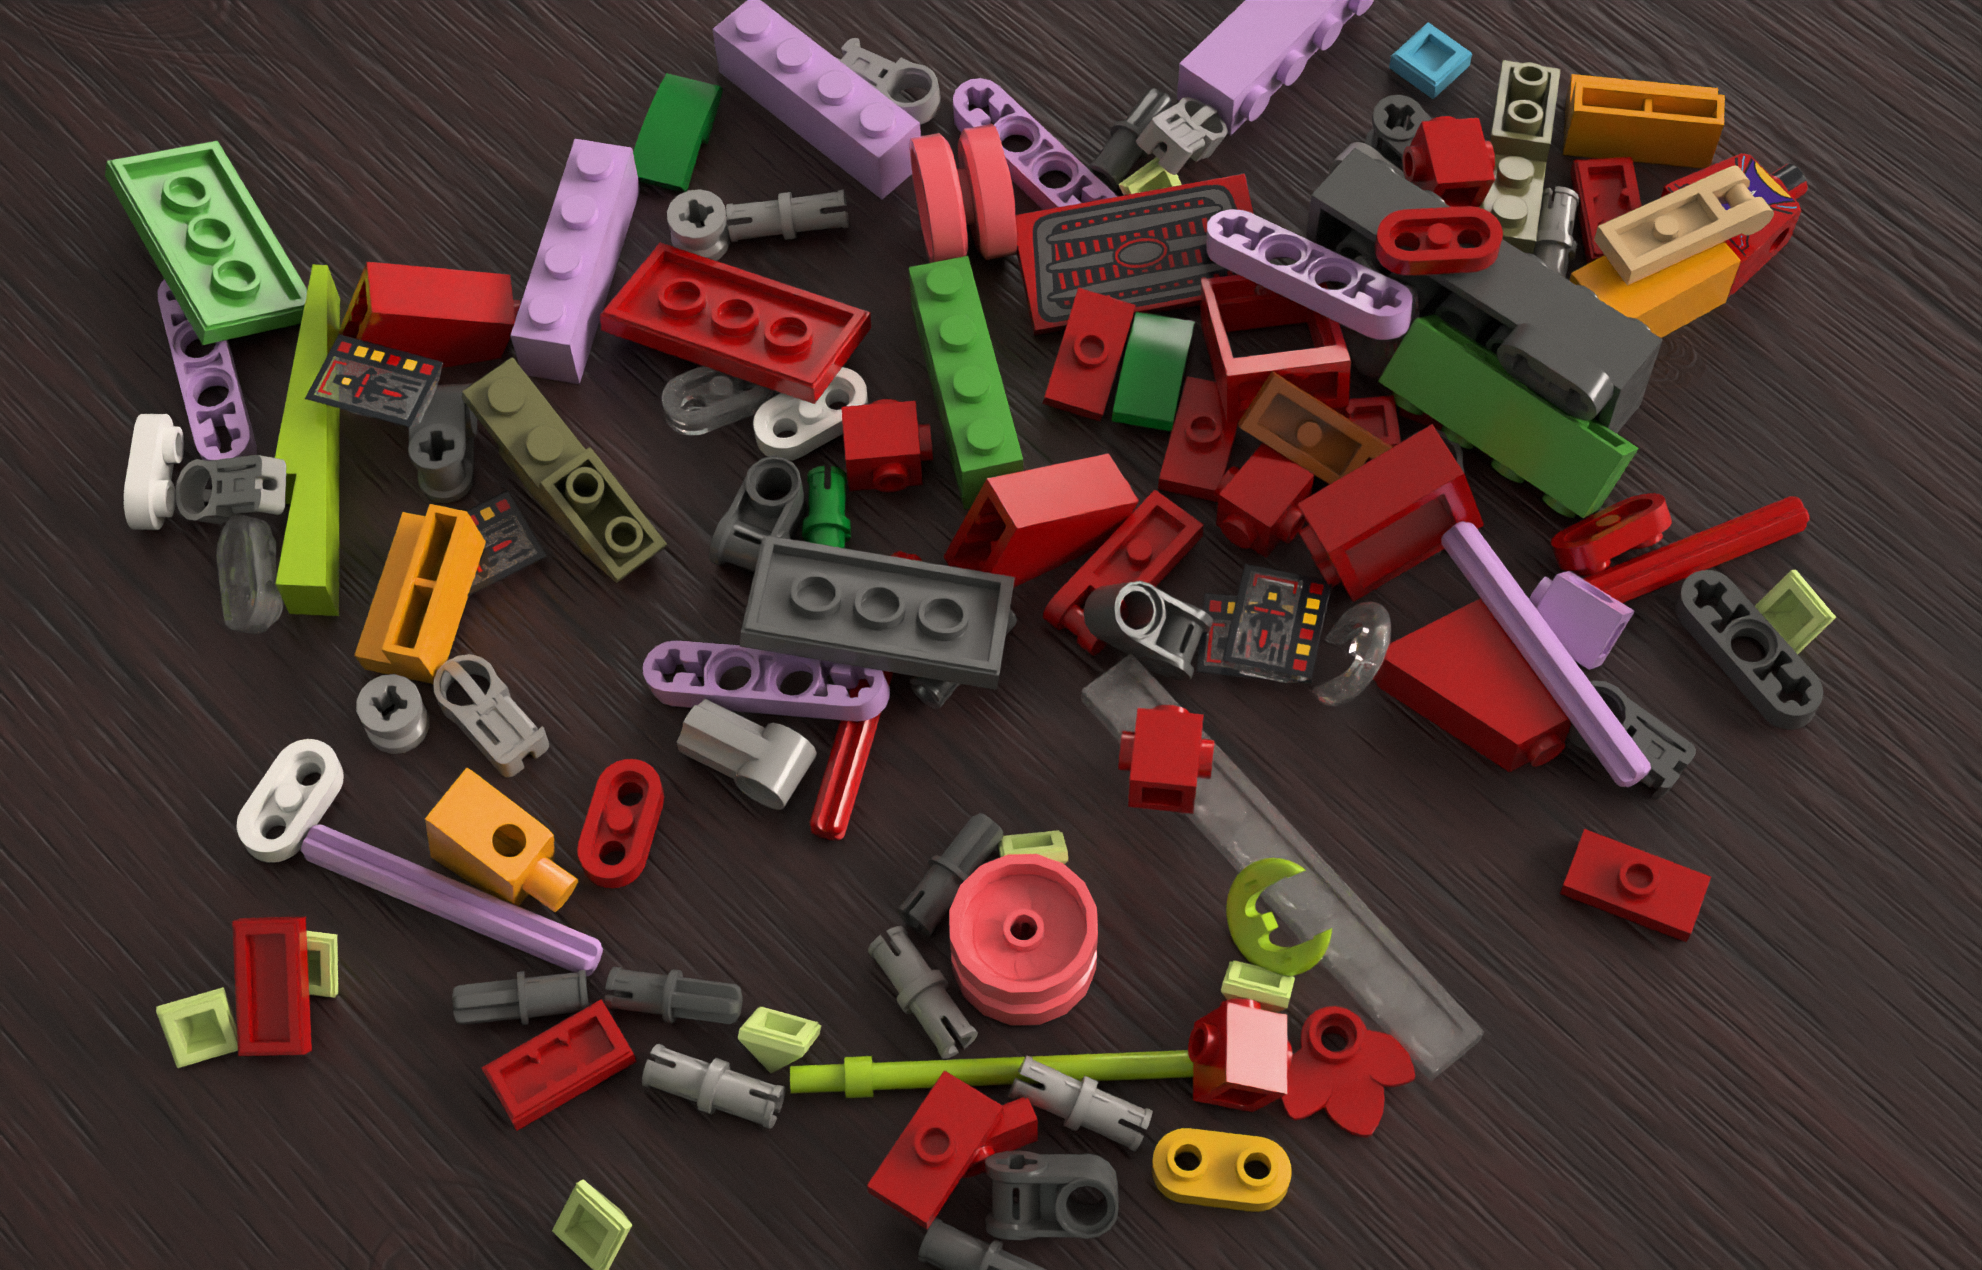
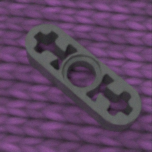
[1675,570,1823,730]

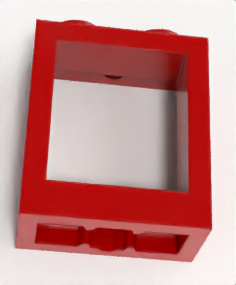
[1201,275,1351,422]
[1298,424,1484,602]

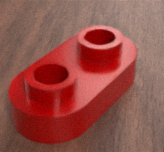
[1375,206,1503,275]
[1551,493,1672,576]
[577,759,664,888]

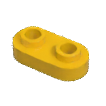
[1152,1128,1291,1212]

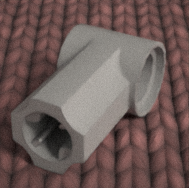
[677,699,817,810]

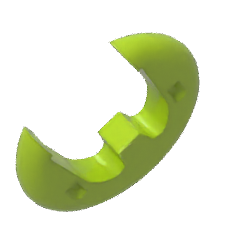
[1226,858,1332,977]

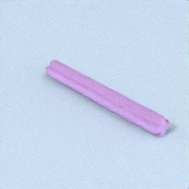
[1441,521,1651,787]
[301,824,603,976]

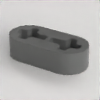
[1497,323,1614,421]

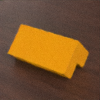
[1563,74,1725,169]
[1569,241,1741,338]
[354,504,486,684]

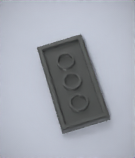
[740,535,1015,690]

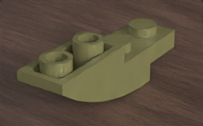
[1479,60,1561,254]
[462,357,667,583]

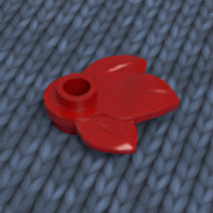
[1281,1006,1415,1138]

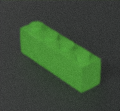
[909,256,1023,509]
[1378,314,1639,518]

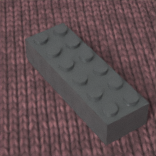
[1306,148,1663,434]

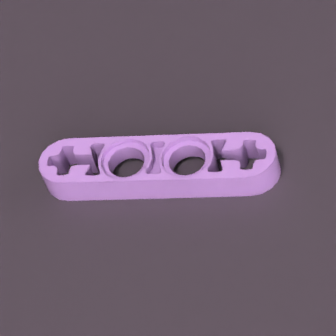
[953,78,1117,210]
[1207,209,1412,340]
[158,279,257,461]
[643,641,890,721]

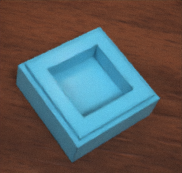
[1389,22,1472,99]

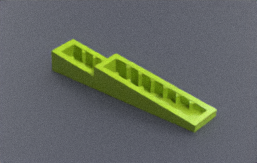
[275,264,340,616]

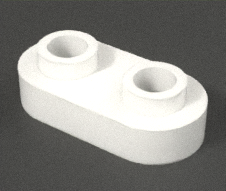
[753,367,868,461]
[124,414,184,530]
[237,739,344,862]

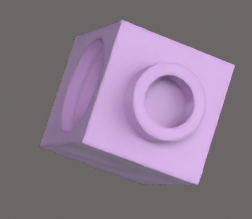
[1529,571,1635,670]

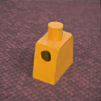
[425,768,578,912]

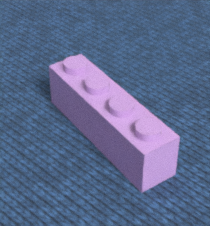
[713,0,921,200]
[1177,0,1374,136]
[510,139,640,384]

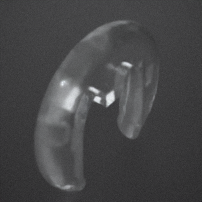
[1313,601,1391,708]

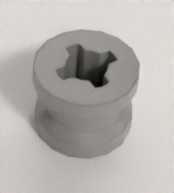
[667,189,730,261]
[356,674,430,754]

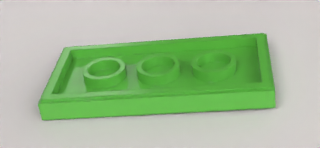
[105,141,307,345]

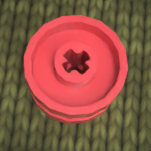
[909,124,1017,263]
[949,854,1098,1026]

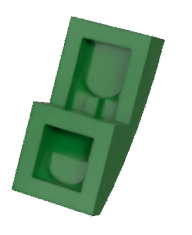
[633,73,723,193]
[1112,312,1195,431]

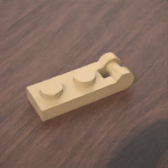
[1594,166,1774,285]

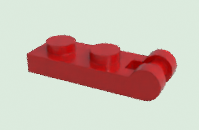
[1042,490,1204,656]

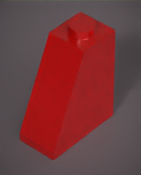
[339,262,521,379]
[943,453,1139,588]
[1373,598,1571,772]

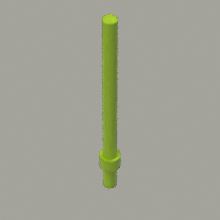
[790,1050,1193,1098]

